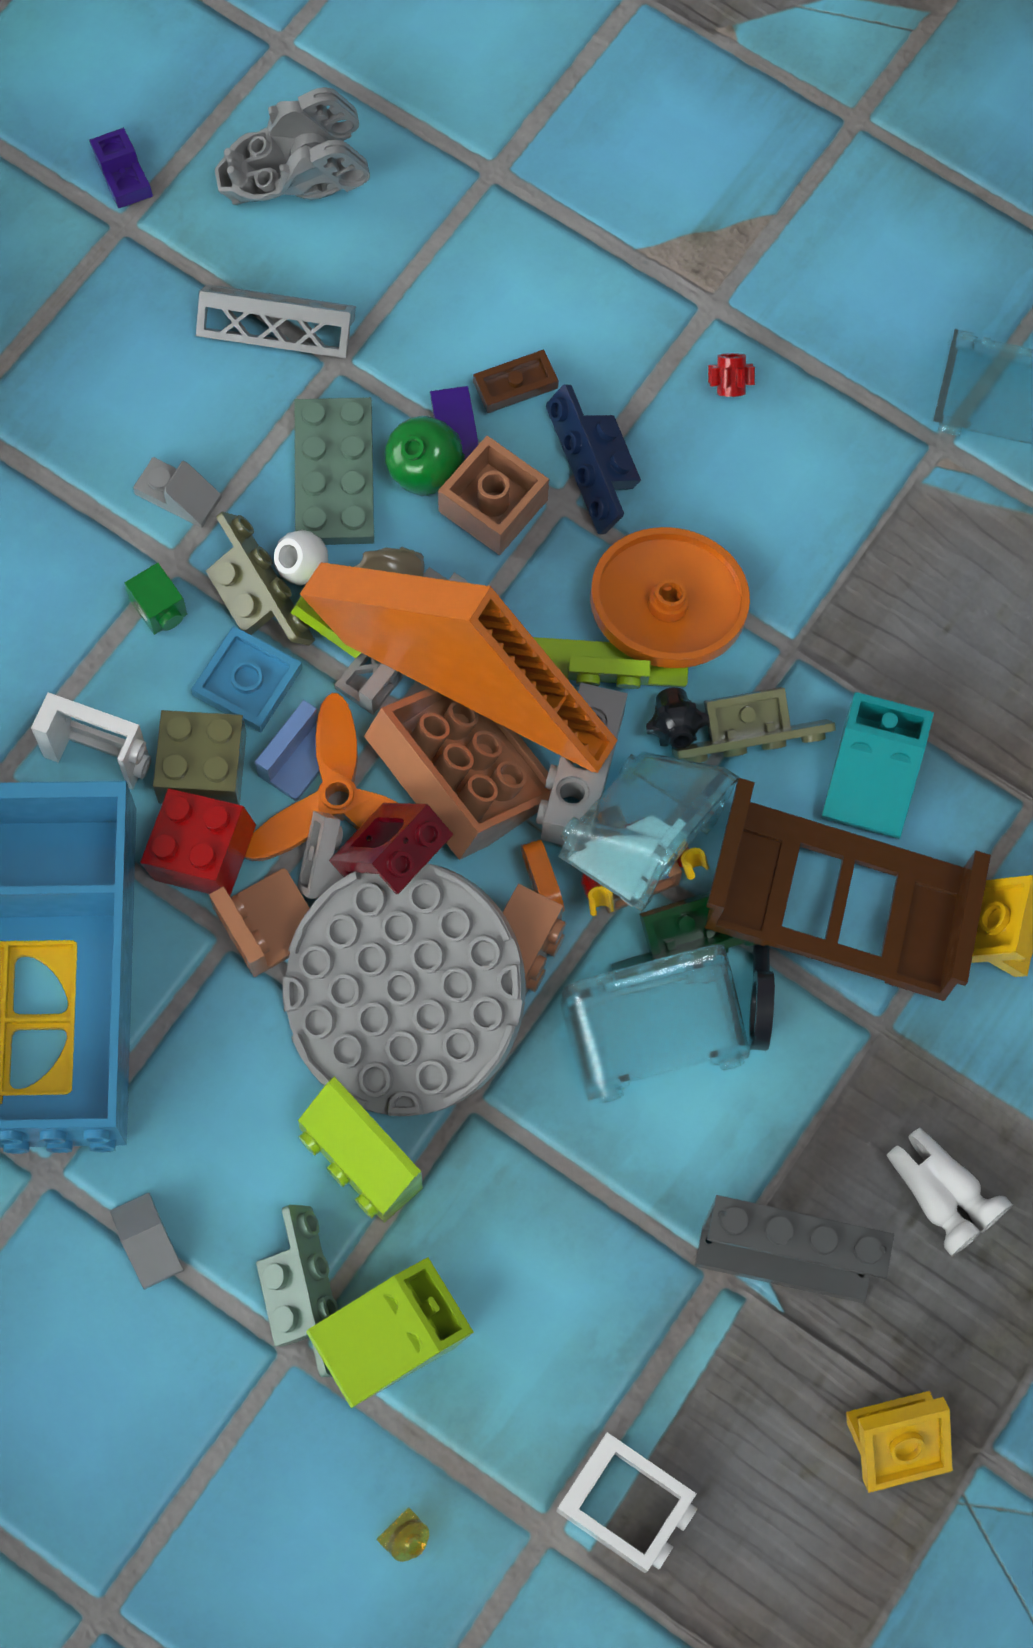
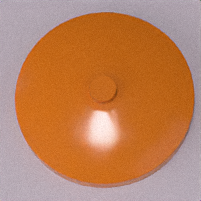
[590,527,750,668]

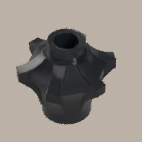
[646,687,709,749]

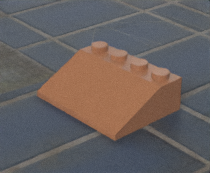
[364,688,552,860]

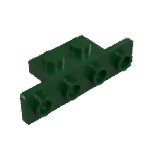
[611,891,758,983]

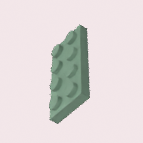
[294,397,374,545]

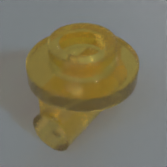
[376,1507,429,1562]

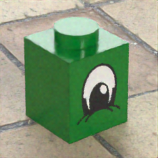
[124,562,188,635]

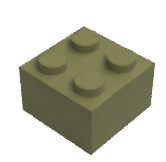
[153,710,247,805]

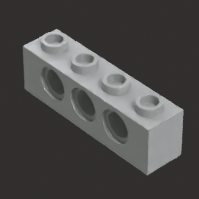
[536,683,628,849]

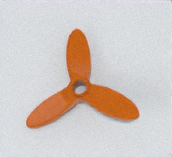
[245,693,398,861]

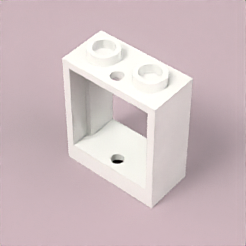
[556,1432,698,1573]

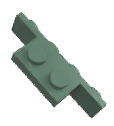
[256,1205,339,1377]

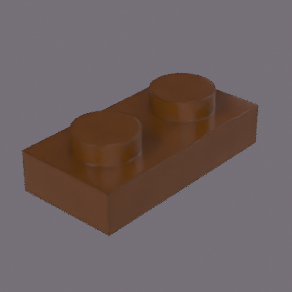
[473,349,559,413]

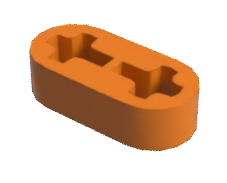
[521,839,565,912]

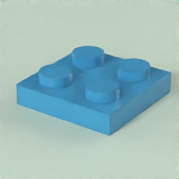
[191,625,303,732]

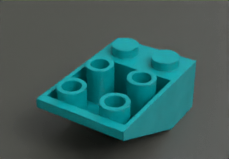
[821,692,934,839]

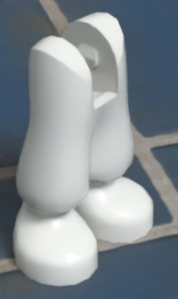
[887,1128,1013,1257]

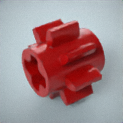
[708,353,755,397]

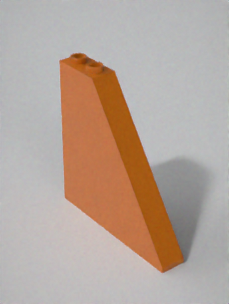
[300,562,618,773]

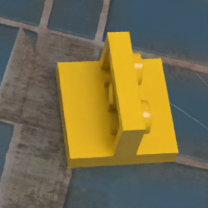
[971,875,1033,977]
[846,1391,953,1493]

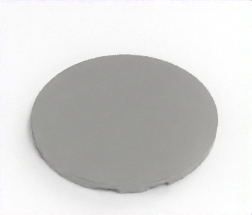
[283,863,526,1116]

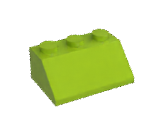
[298,1076,423,1223]

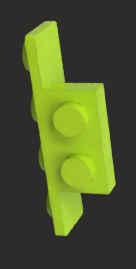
[533,637,688,689]

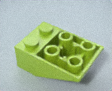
[306,1257,474,1408]

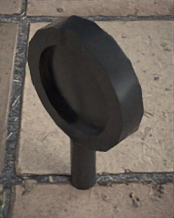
[749,945,775,1051]

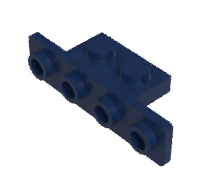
[546,384,641,534]

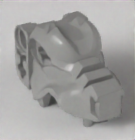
[215,87,370,205]

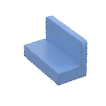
[255,700,320,801]

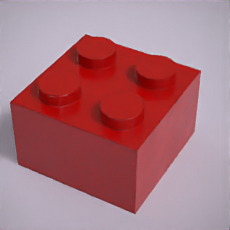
[140,788,256,896]

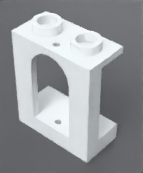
[31,692,151,789]

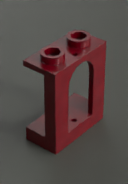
[329,803,454,894]

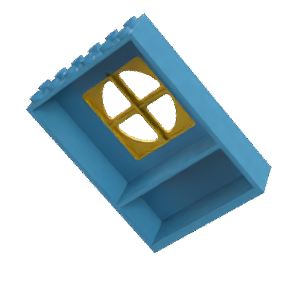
[0,781,137,1154]

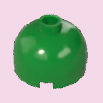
[385,416,465,496]

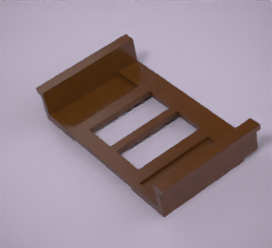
[705,778,991,1001]

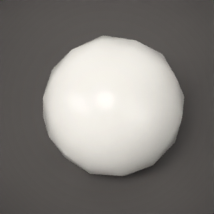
[274,530,328,585]

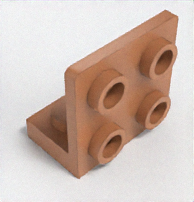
[209,868,310,977]

